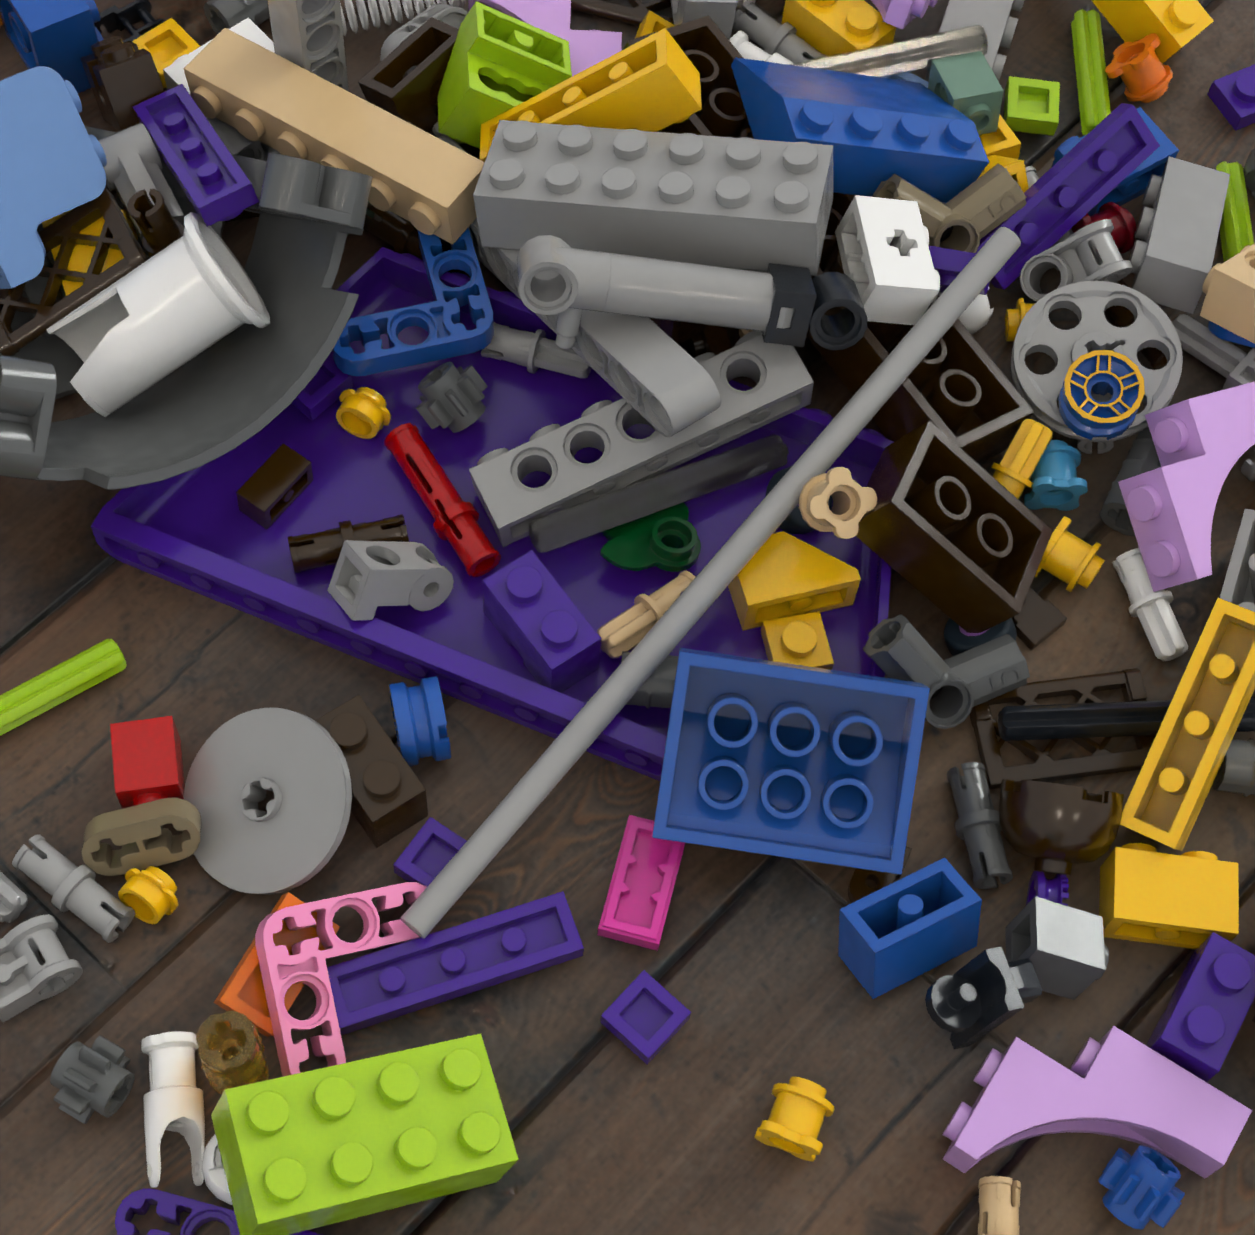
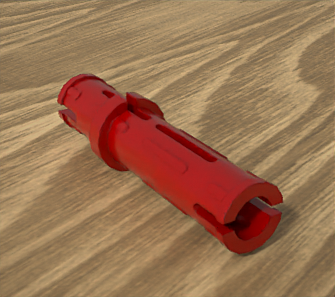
[384,423,501,577]

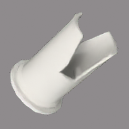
[46,212,270,417]

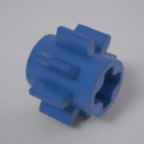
[1098,1145,1185,1230]

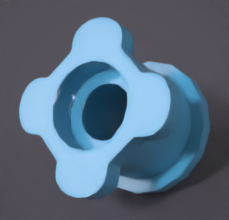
[1024,440,1088,511]

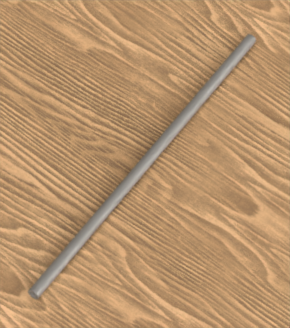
[400,227,1021,939]

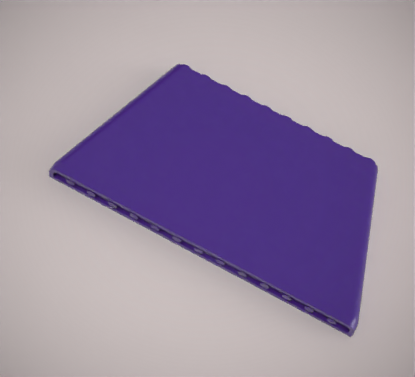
[91,247,894,781]

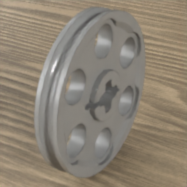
[1011,281,1183,442]

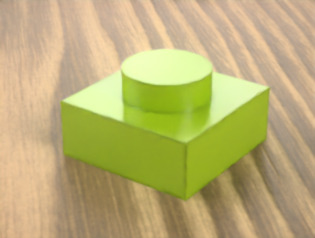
[1004,76,1060,136]

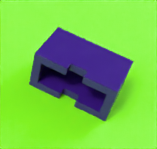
[483,550,602,693]
[1146,932,1255,1082]

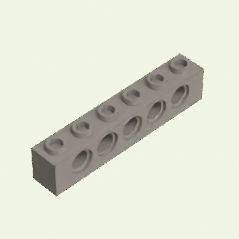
[469,331,814,547]

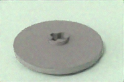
[184,708,352,895]

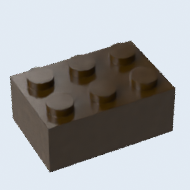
[856,420,1053,633]

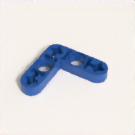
[332,228,494,376]

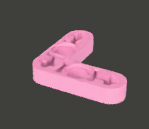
[255,882,427,1077]

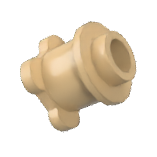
[799,467,877,539]

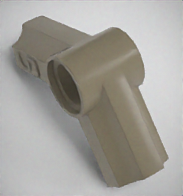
[872,163,1027,253]

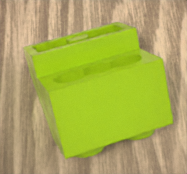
[437,1,572,149]

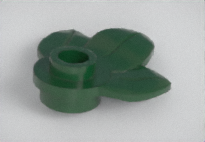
[596,481,701,572]

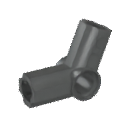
[863,614,1030,729]

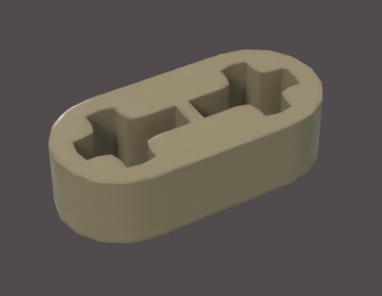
[81,797,202,876]

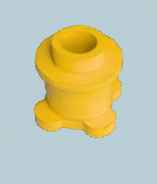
[1035,516,1105,593]
[754,1077,834,1162]

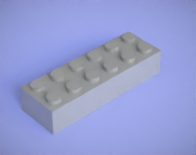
[473,120,833,276]

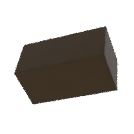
[236,443,313,529]

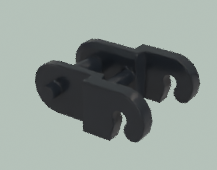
[94,0,166,43]

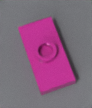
[597,815,685,951]

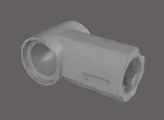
[98,123,184,241]

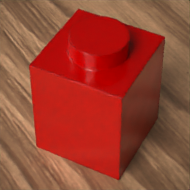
[110,716,185,809]

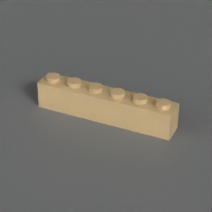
[183,28,485,244]

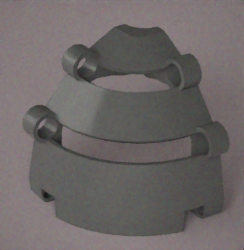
[0,126,373,490]

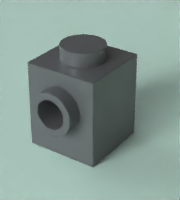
[1005,896,1109,1000]

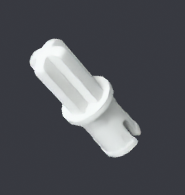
[1112,548,1188,662]

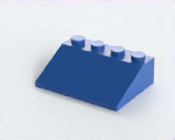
[731,57,989,203]
[652,648,930,875]

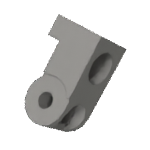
[327,540,454,621]

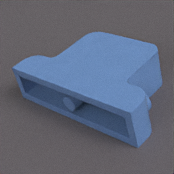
[0,66,107,289]

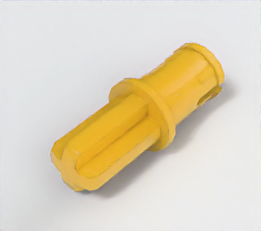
[991,418,1053,500]

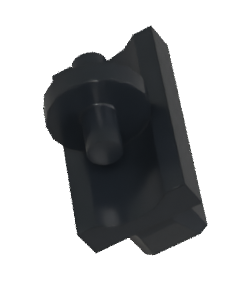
[925,946,1042,1049]

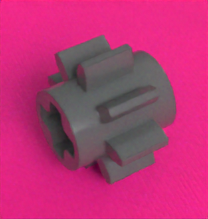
[416,362,488,433]
[50,1035,135,1124]

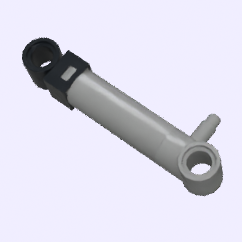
[517,235,867,351]

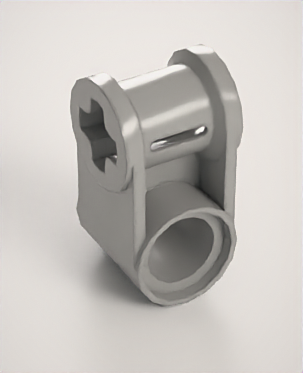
[1020,219,1133,302]

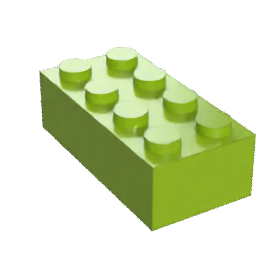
[211,1033,519,1235]

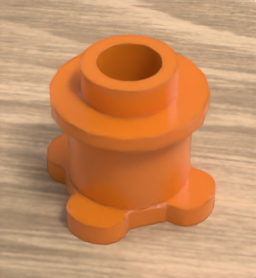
[1105,33,1173,103]

